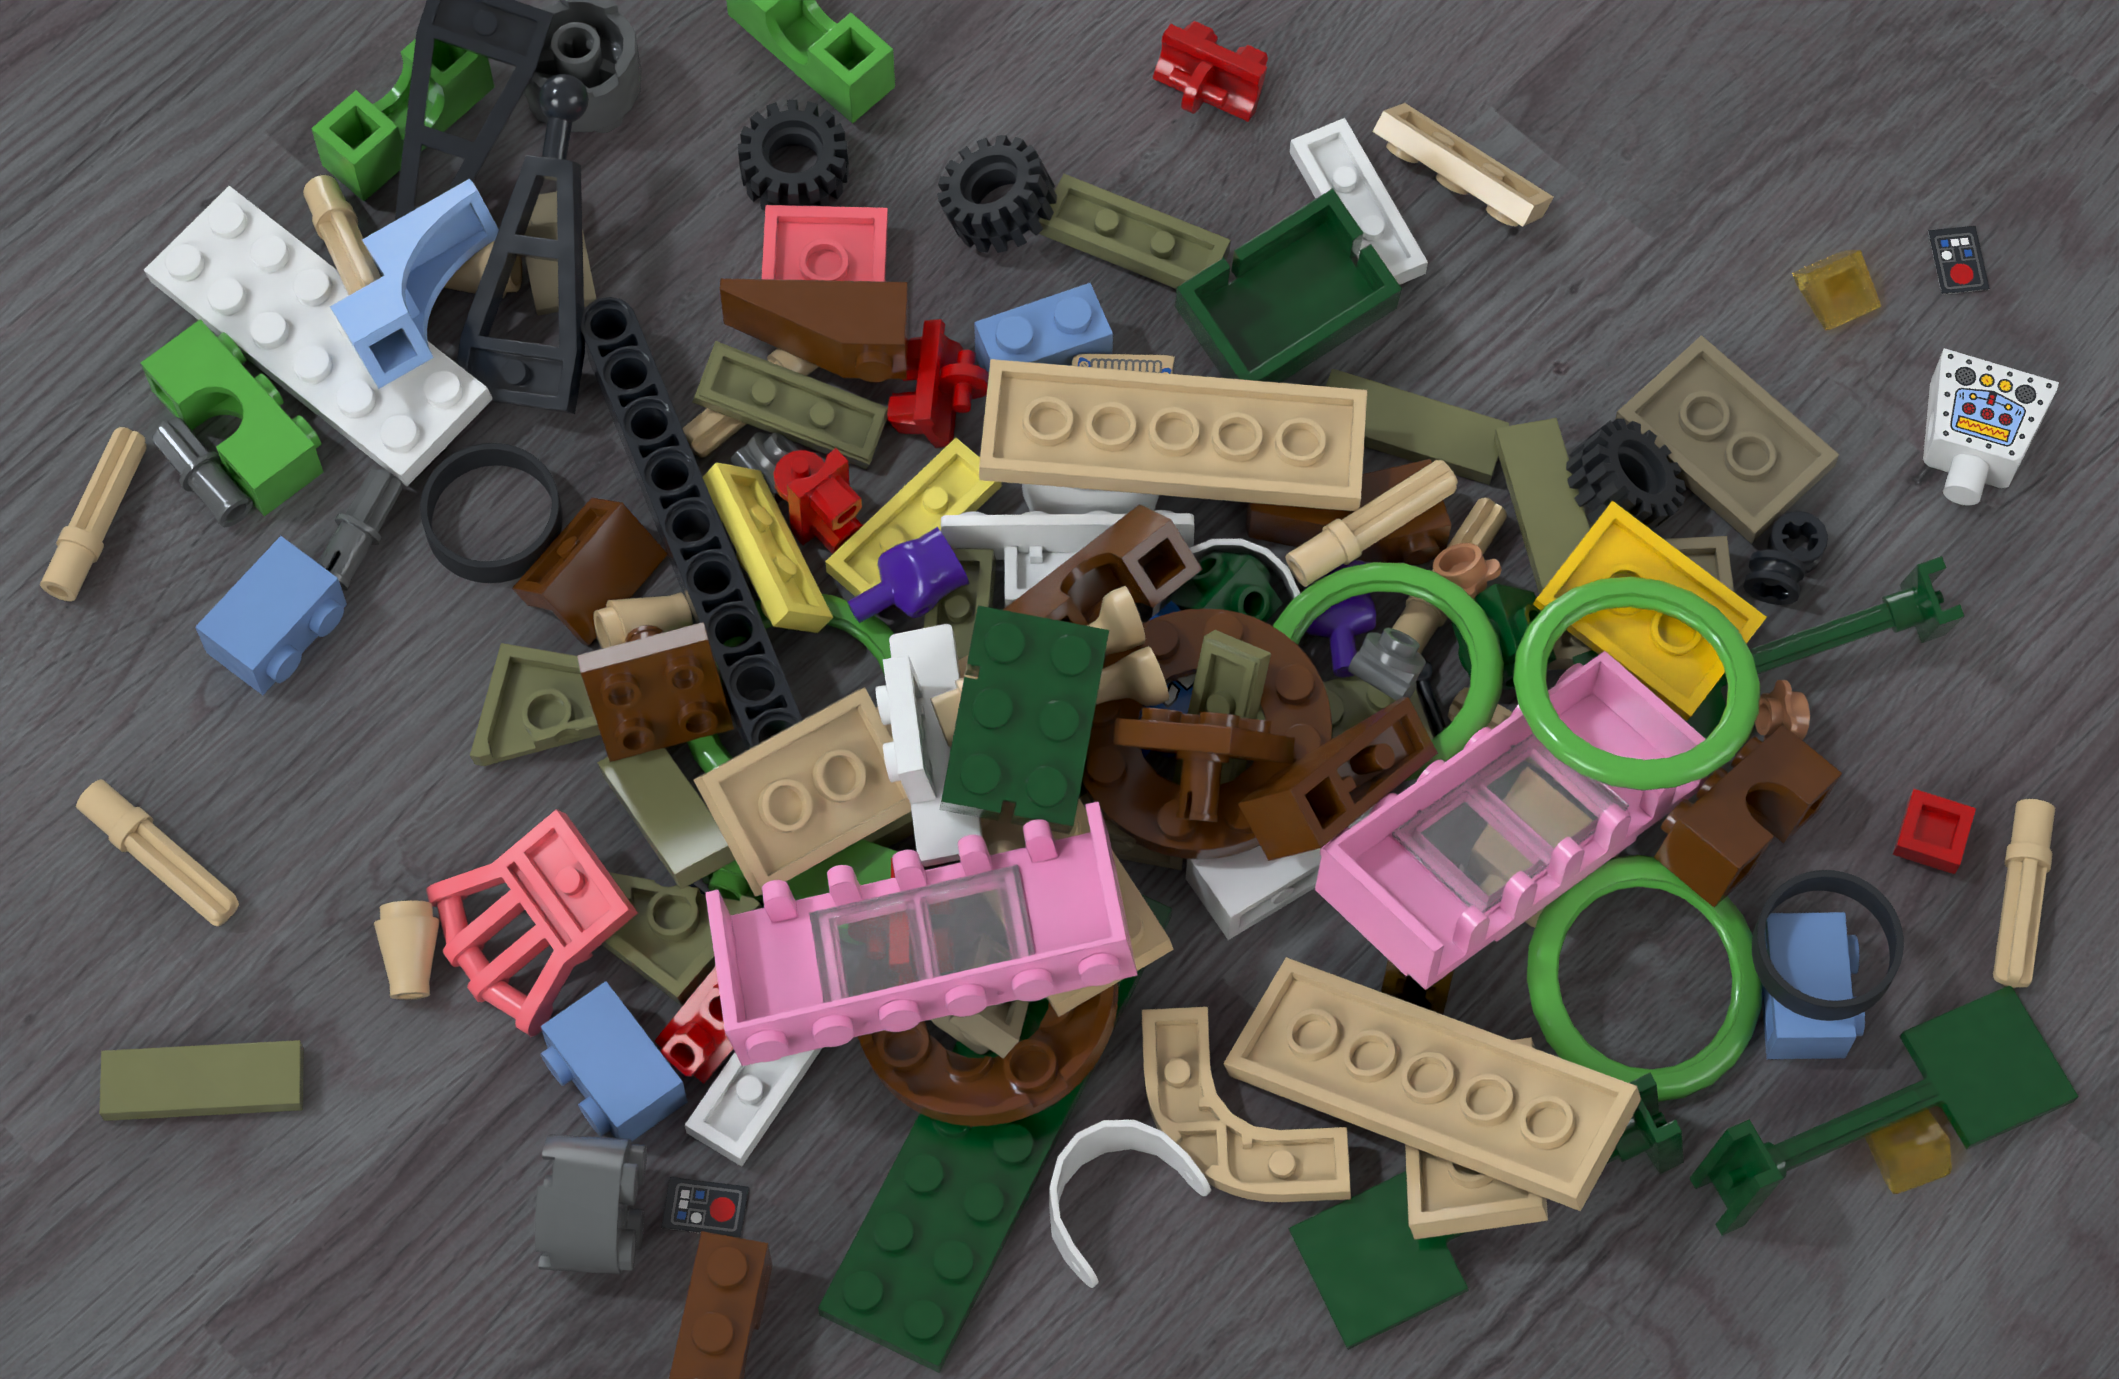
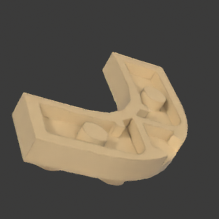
[1142,1007,1351,1202]

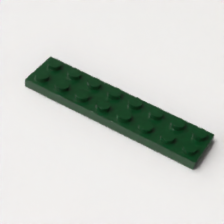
[818,894,1172,1373]

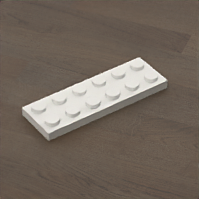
[144,186,493,486]

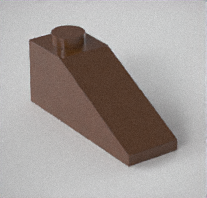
[720,278,909,382]
[1246,459,1451,565]
[1238,697,1438,861]

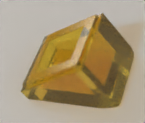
[1792,250,1882,330]
[1865,1109,1952,1194]

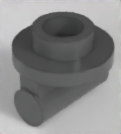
[731,432,799,504]
[1348,628,1426,701]

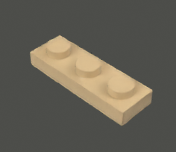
[1372,103,1554,227]

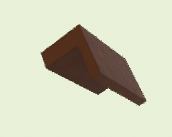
[512,498,667,646]

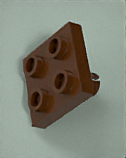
[577,622,734,762]
[1113,708,1295,822]

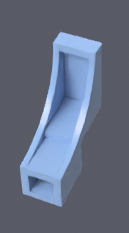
[330,179,499,389]

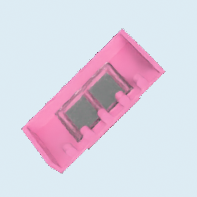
[1315,651,1708,990]
[706,802,1138,1066]

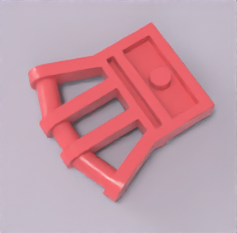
[426,809,638,1037]

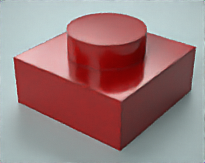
[1892,789,1976,874]

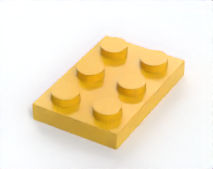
[1533,501,1767,721]

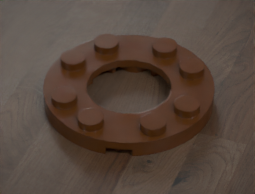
[1082,609,1333,859]
[853,894,1118,1126]

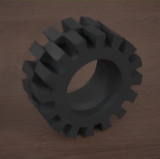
[738,99,849,211]
[937,135,1057,253]
[1566,419,1686,531]

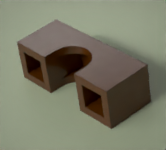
[1003,504,1202,626]
[1654,724,1843,908]
[669,1231,773,1379]

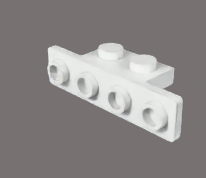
[941,510,1194,608]
[876,624,983,867]

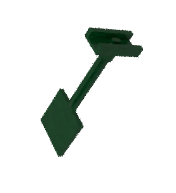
[1572,556,1965,739]
[1689,986,2079,1235]
[1288,1072,1684,1350]

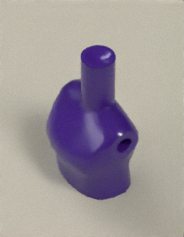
[847,527,970,624]
[1303,560,1376,677]

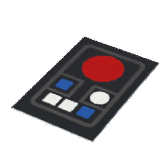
[1928,226,1990,294]
[661,1177,749,1238]

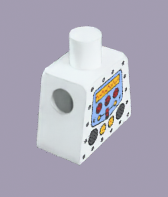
[1923,348,2059,505]

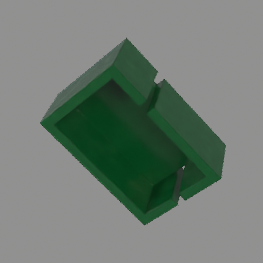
[1175,188,1402,383]
[940,605,1109,834]

